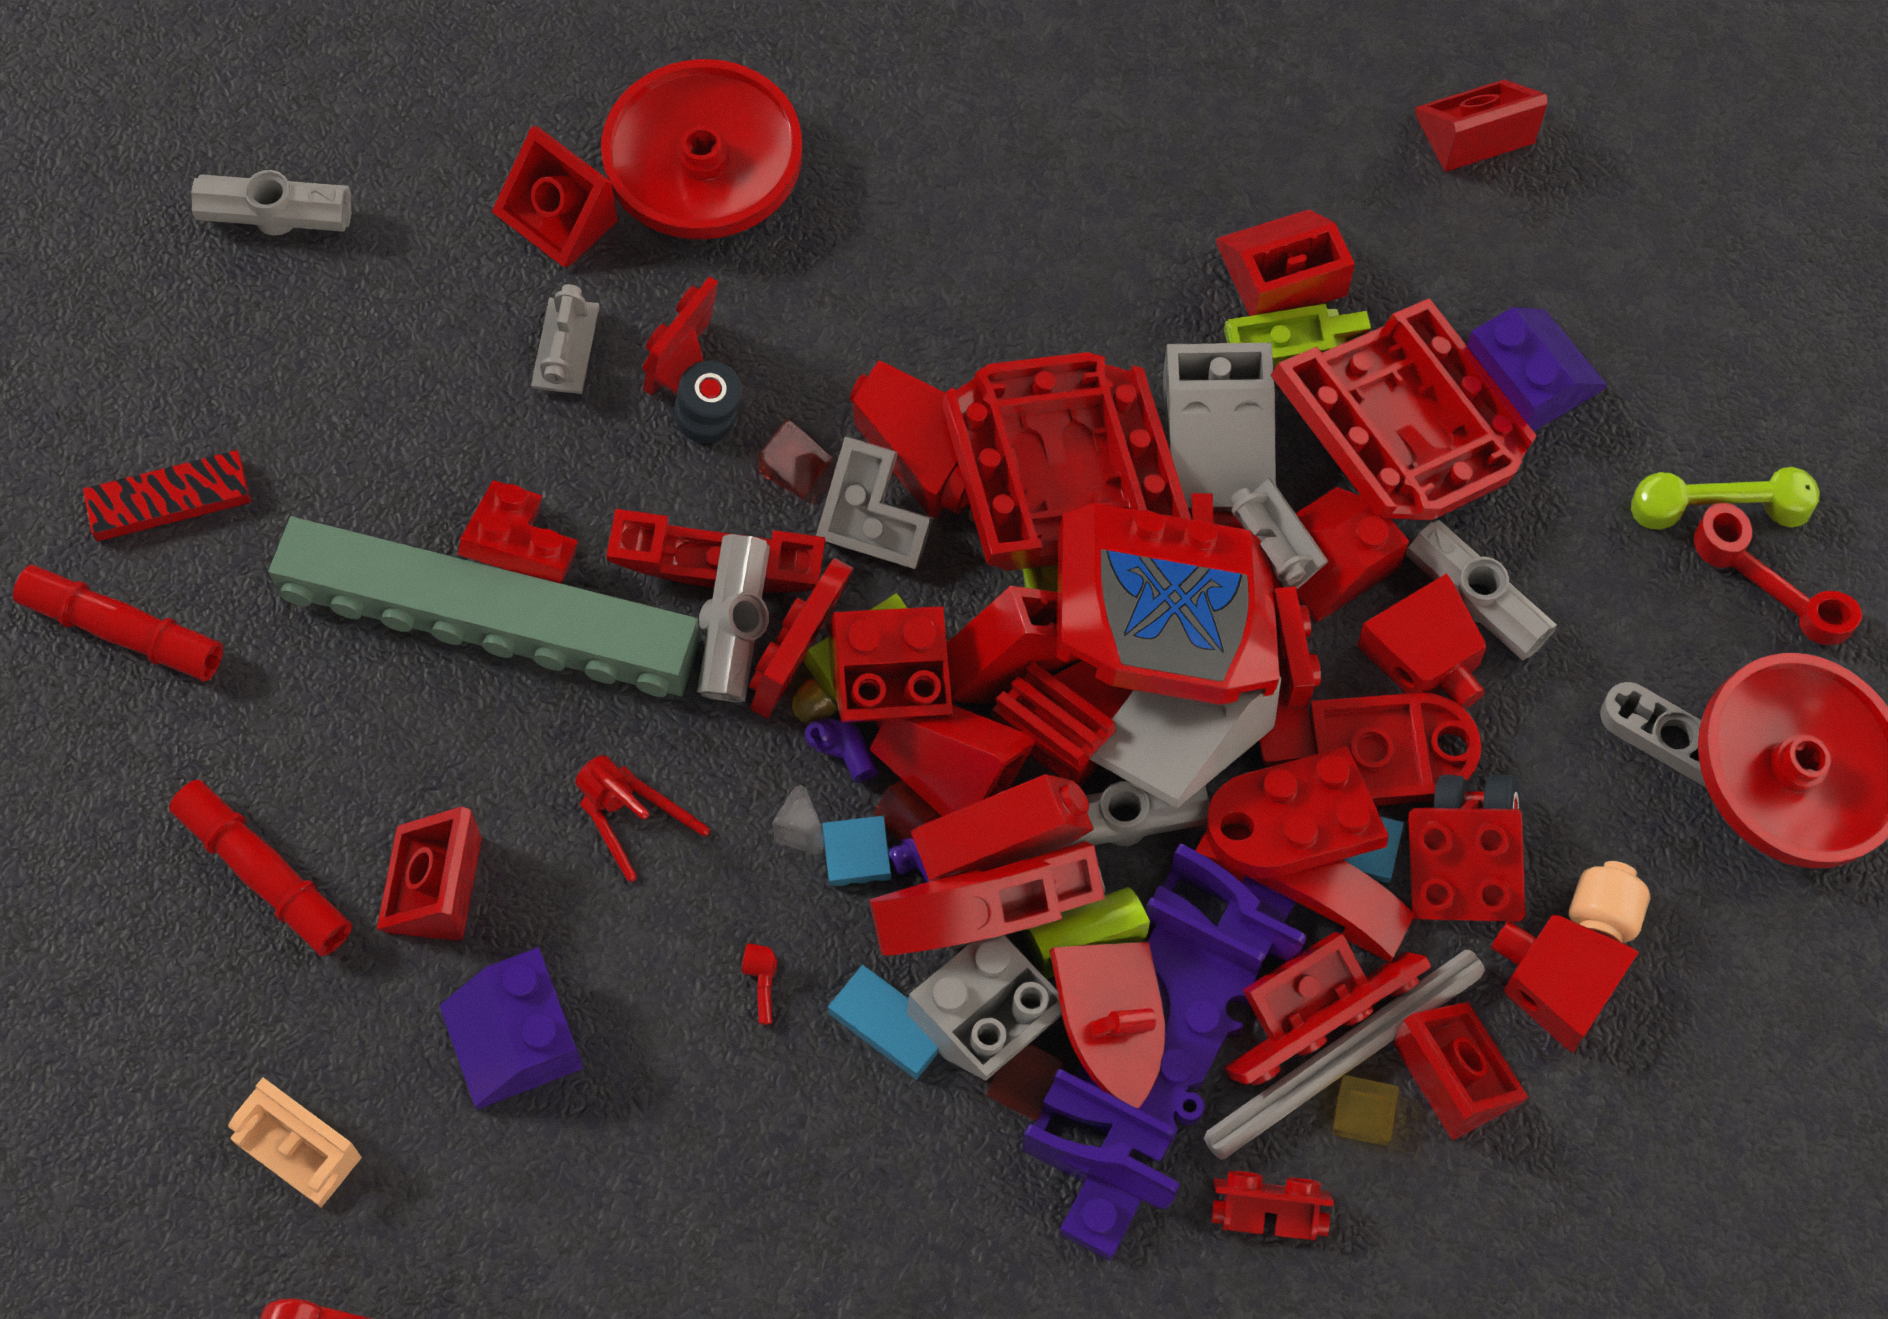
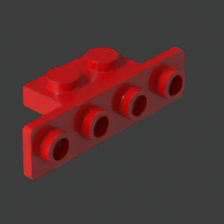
[1258,570,1321,766]
[1224,932,1431,1085]

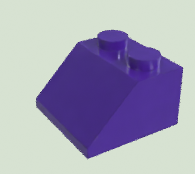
[1467,307,1607,431]
[439,947,584,1110]

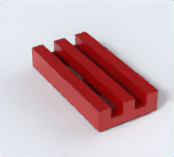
[996,661,1116,769]

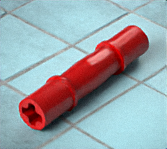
[13,564,223,682]
[169,779,353,956]

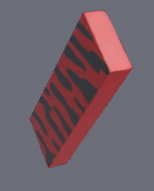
[83,450,251,542]

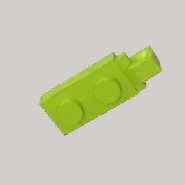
[1224,304,1371,368]

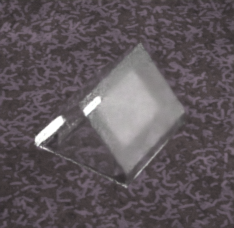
[772,785,824,855]

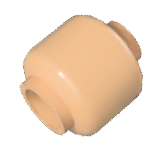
[1569,861,1650,943]

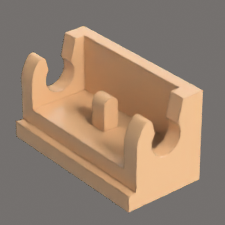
[228,1077,362,1208]

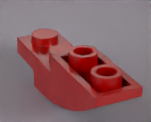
[869,841,1105,956]

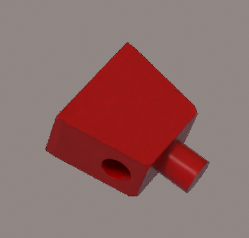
[1357,573,1486,709]
[1490,915,1639,1053]

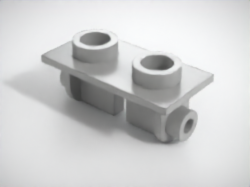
[531,284,600,394]
[1230,478,1329,590]

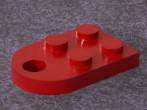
[749,558,854,719]
[1309,693,1481,806]
[1206,746,1389,879]

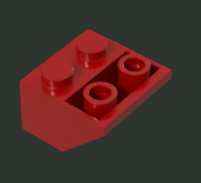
[1216,209,1355,316]
[827,606,953,723]

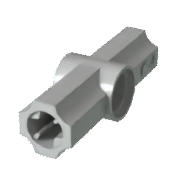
[191,170,352,236]
[1406,520,1557,661]
[697,534,770,703]
[1066,781,1209,847]

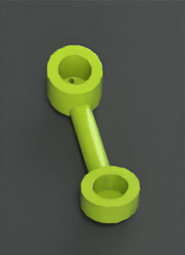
[1631,467,1820,530]

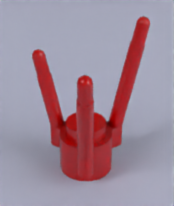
[575,755,710,882]

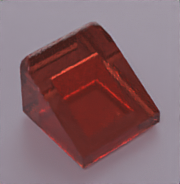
[758,419,832,499]
[875,780,942,842]
[987,1044,1064,1121]

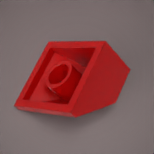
[1295,487,1409,623]

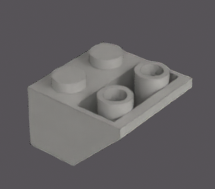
[907,935,1062,1081]

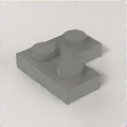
[816,437,933,569]

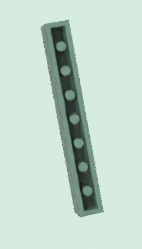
[268,516,701,697]

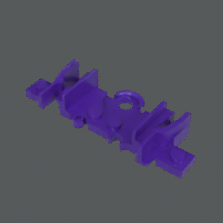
[1022,844,1306,1261]

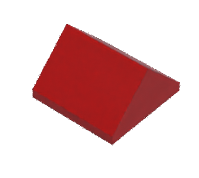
[1415,79,1548,172]
[491,126,618,267]
[376,806,482,941]
[1392,1002,1529,1141]

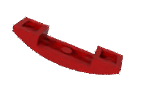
[606,509,826,593]
[1195,823,1415,963]

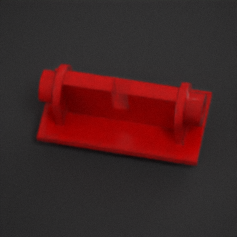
[1211,1171,1334,1241]

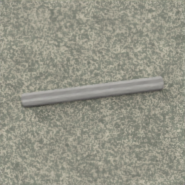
[1204,950,1485,1160]

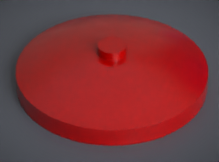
[601,59,803,239]
[1698,653,1888,868]

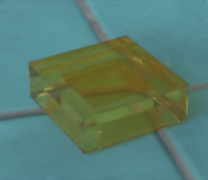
[1331,1075,1399,1146]

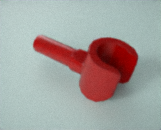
[742,943,777,1025]

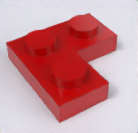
[457,480,578,584]

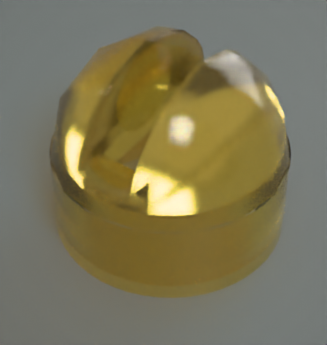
[791,677,839,724]

